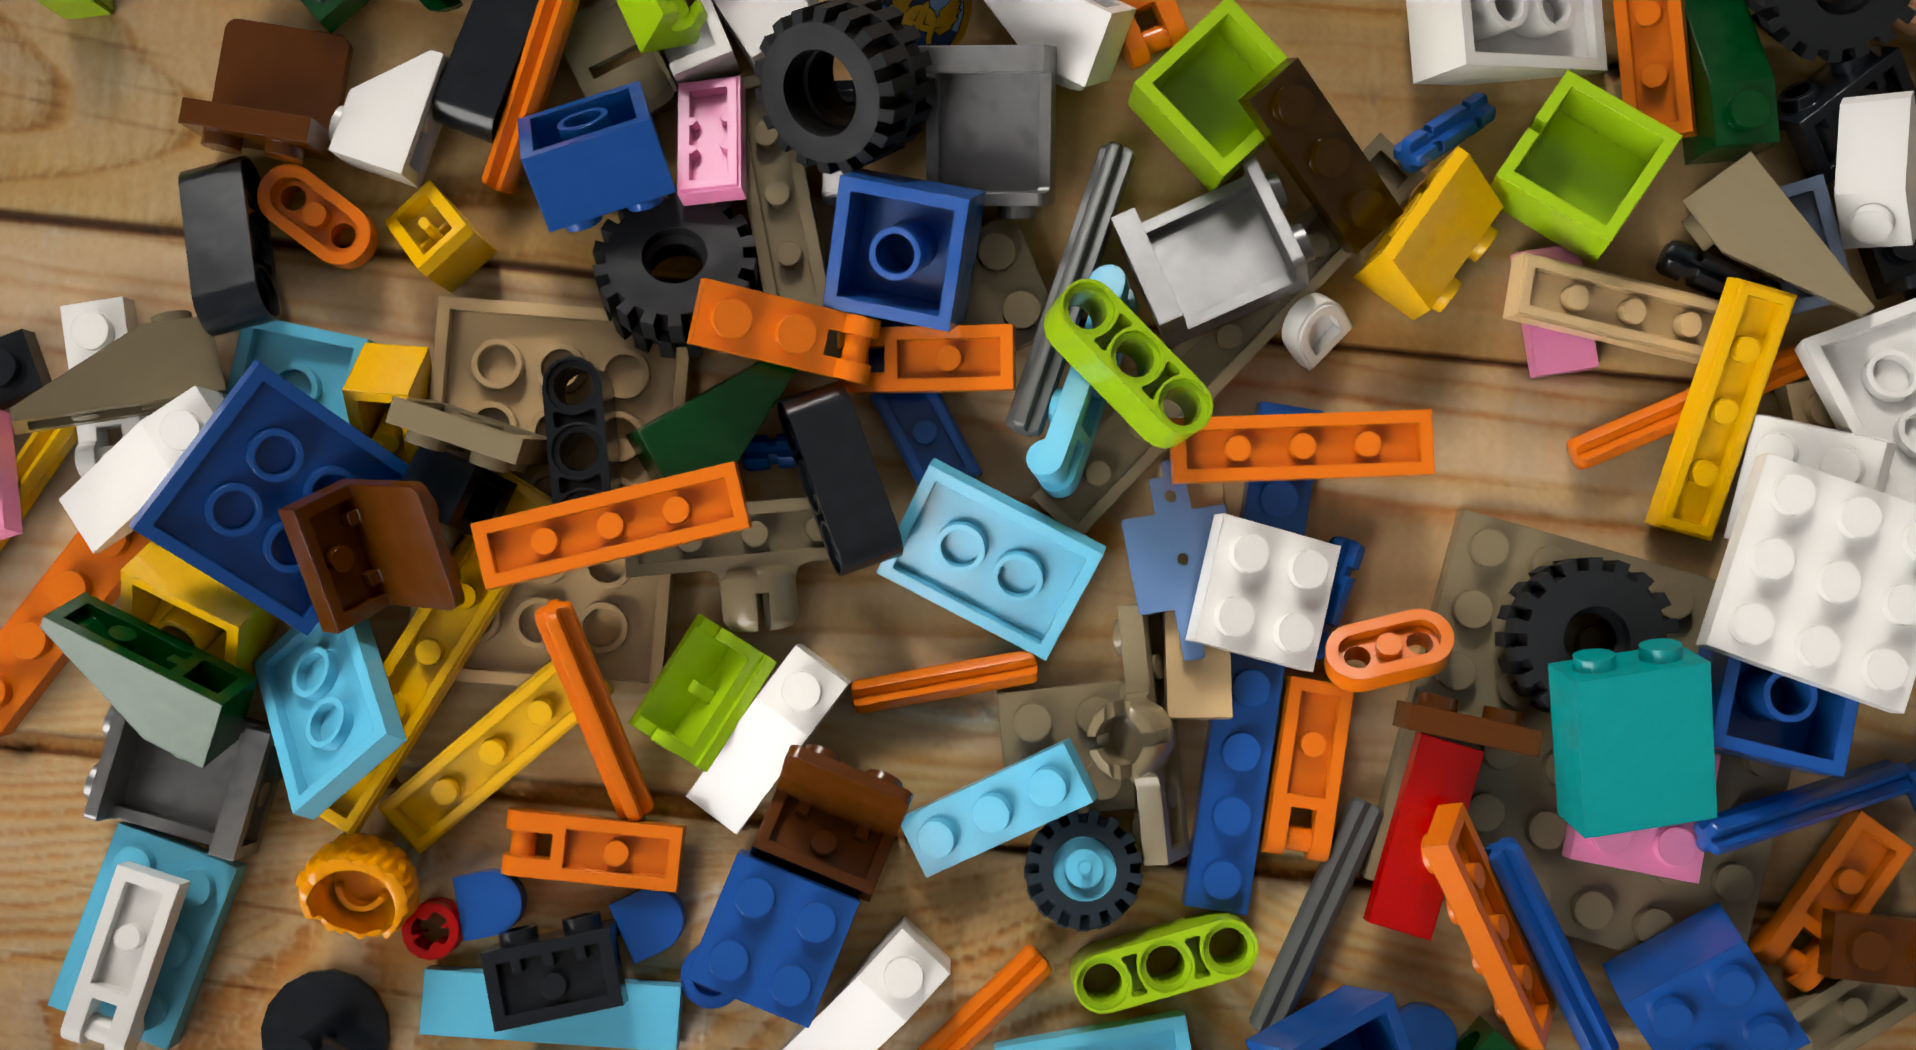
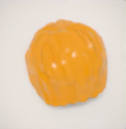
[295,832,420,939]

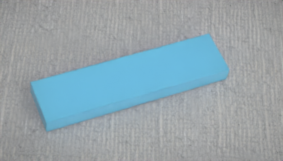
[419,965,684,1050]

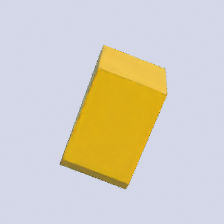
[384,180,498,293]

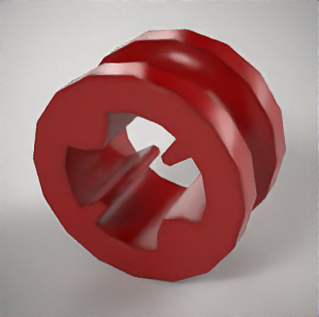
[401,897,463,960]

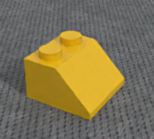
[1353,146,1503,321]
[120,541,281,675]

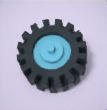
[1024,810,1143,932]

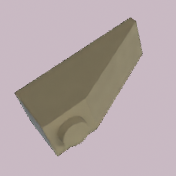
[1681,151,1875,317]
[9,310,226,435]

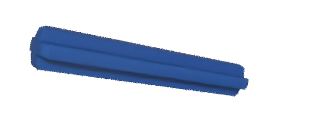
[1693,759,1912,855]
[1485,837,1619,1050]

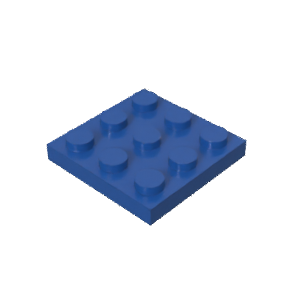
[129,359,410,636]

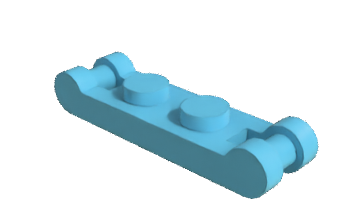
[1026,264,1139,498]

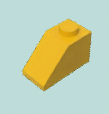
[342,342,432,465]

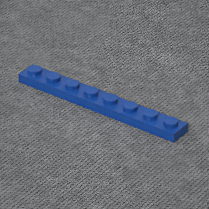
[1181,401,1323,915]

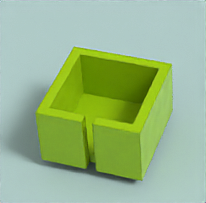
[1127,0,1288,192]
[1490,70,1683,265]

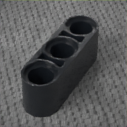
[432,0,539,144]
[178,156,281,337]
[542,356,622,504]
[777,380,903,576]

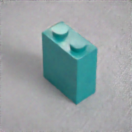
[1548,638,1717,839]

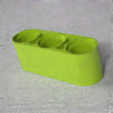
[1043,278,1214,449]
[1070,910,1259,1014]

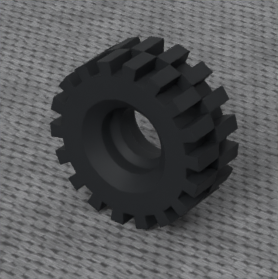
[1745,0,1916,63]
[592,187,761,359]
[1495,557,1680,713]

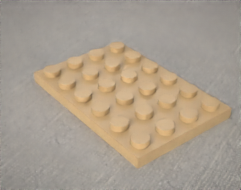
[409,296,693,696]

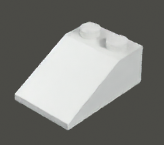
[1406,0,1608,86]

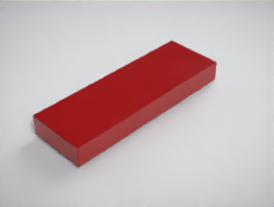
[1363,732,1484,941]

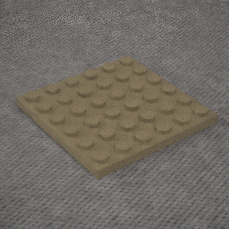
[1359,509,1792,952]

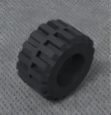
[754,0,935,174]

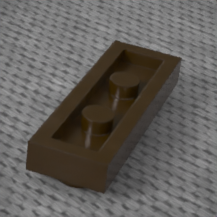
[1238,57,1404,254]

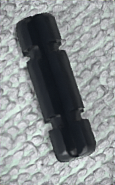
[1655,240,1783,300]

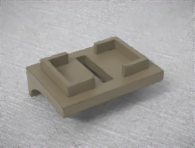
[563,0,678,117]

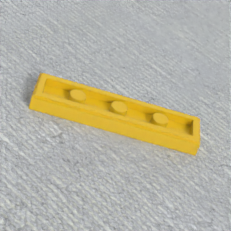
[1644,277,1797,541]
[376,660,614,854]

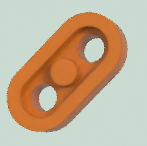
[257,164,379,269]
[1324,609,1454,692]

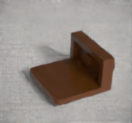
[178,19,353,164]
[278,479,465,634]
[750,744,913,902]

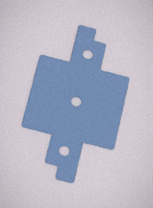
[1121,460,1228,661]

